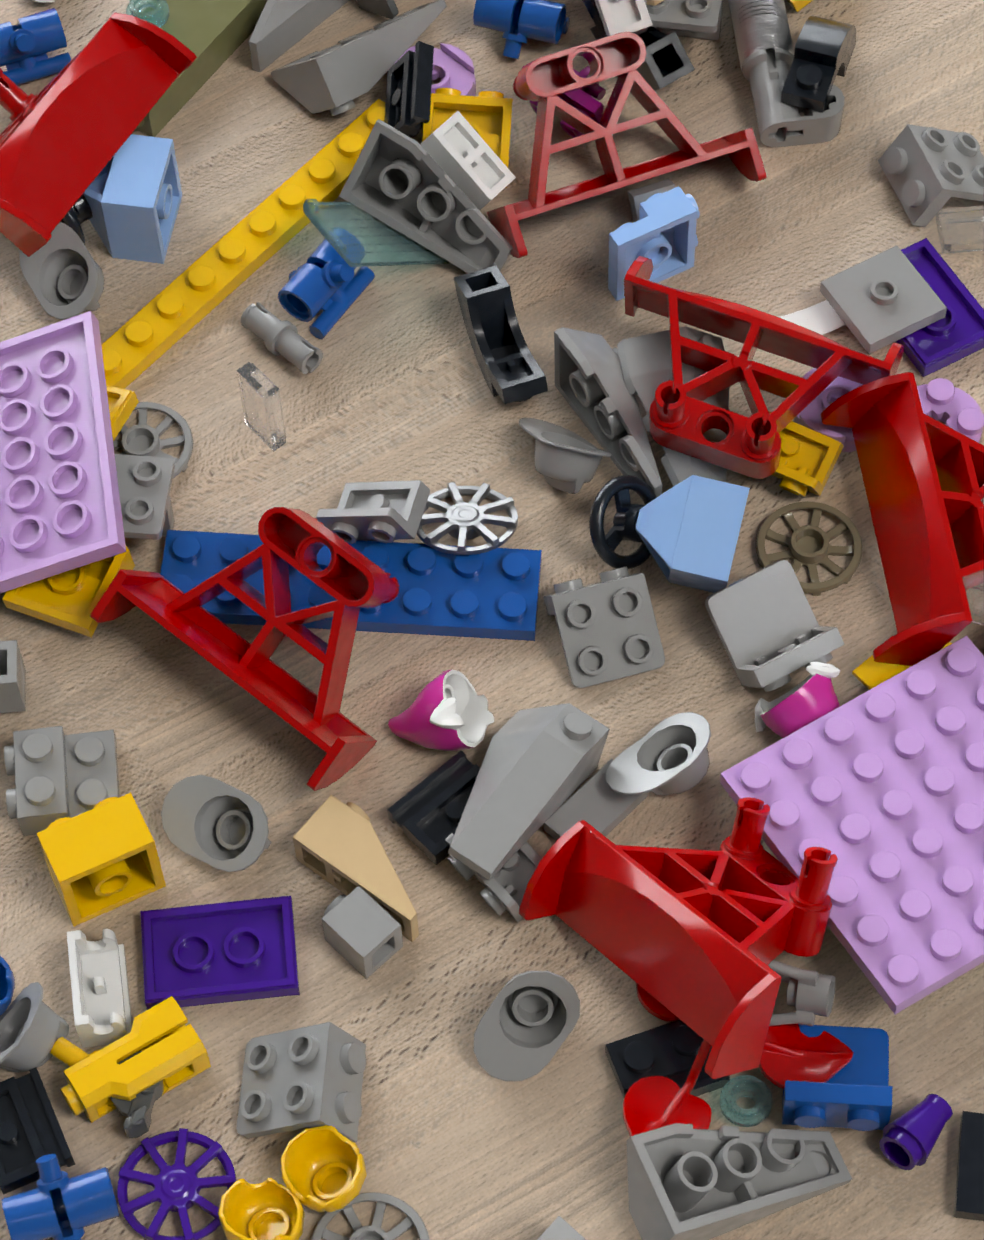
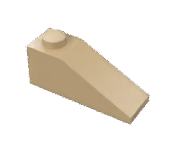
[293,795,419,942]

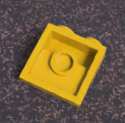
[422,88,513,188]
[2,546,135,638]

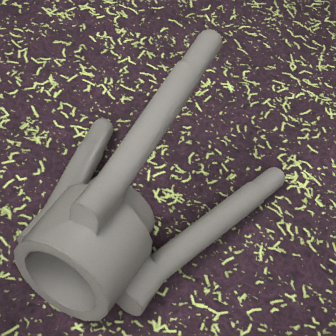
[768,960,835,1026]

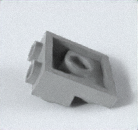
[4,726,120,836]

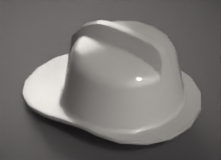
[19,222,105,320]
[519,418,612,494]
[606,712,711,796]
[161,775,271,872]
[474,970,580,1081]
[0,982,69,1073]

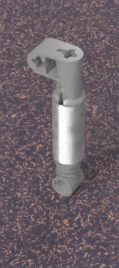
[728,0,845,147]

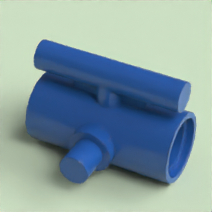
[473,0,570,59]
[0,8,71,85]
[278,230,375,339]
[1,1154,120,1240]

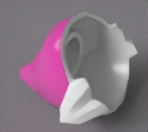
[755,662,840,738]
[388,669,494,751]

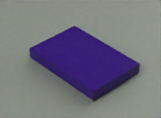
[895,238,984,377]
[140,896,300,1010]

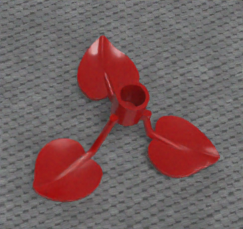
[623,983,854,1136]

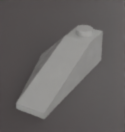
[249,0,349,72]
[271,0,447,116]
[339,119,513,273]
[617,326,729,487]
[554,327,662,499]
[448,703,610,880]
[627,1123,852,1240]

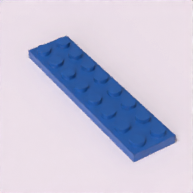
[160,530,542,641]

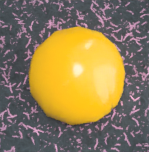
[280,1125,367,1213]
[218,1177,305,1240]

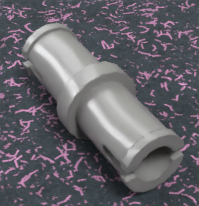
[241,302,323,374]

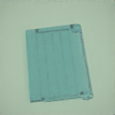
[303,199,450,267]

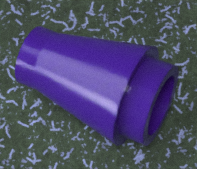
[879,1094,953,1170]

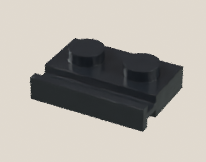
[384,41,434,138]
[387,750,480,865]
[605,1019,730,1098]
[0,1067,75,1195]

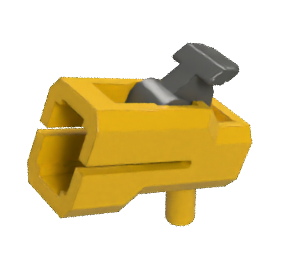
[51,996,211,1138]

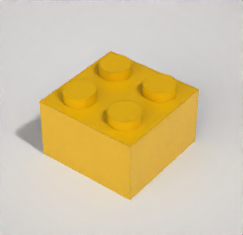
[36,792,166,927]

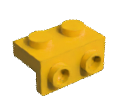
[762,411,844,497]

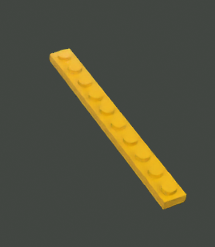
[101,99,386,389]

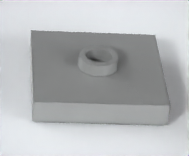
[820,245,947,354]

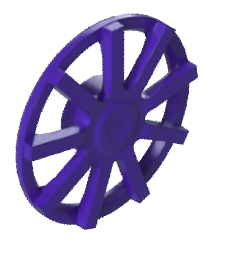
[117,1128,236,1240]

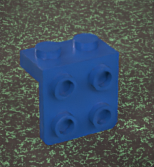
[782,1024,893,1131]

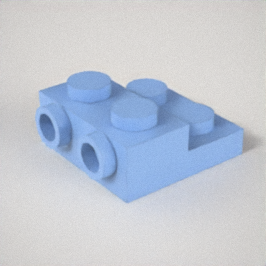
[608,186,700,301]

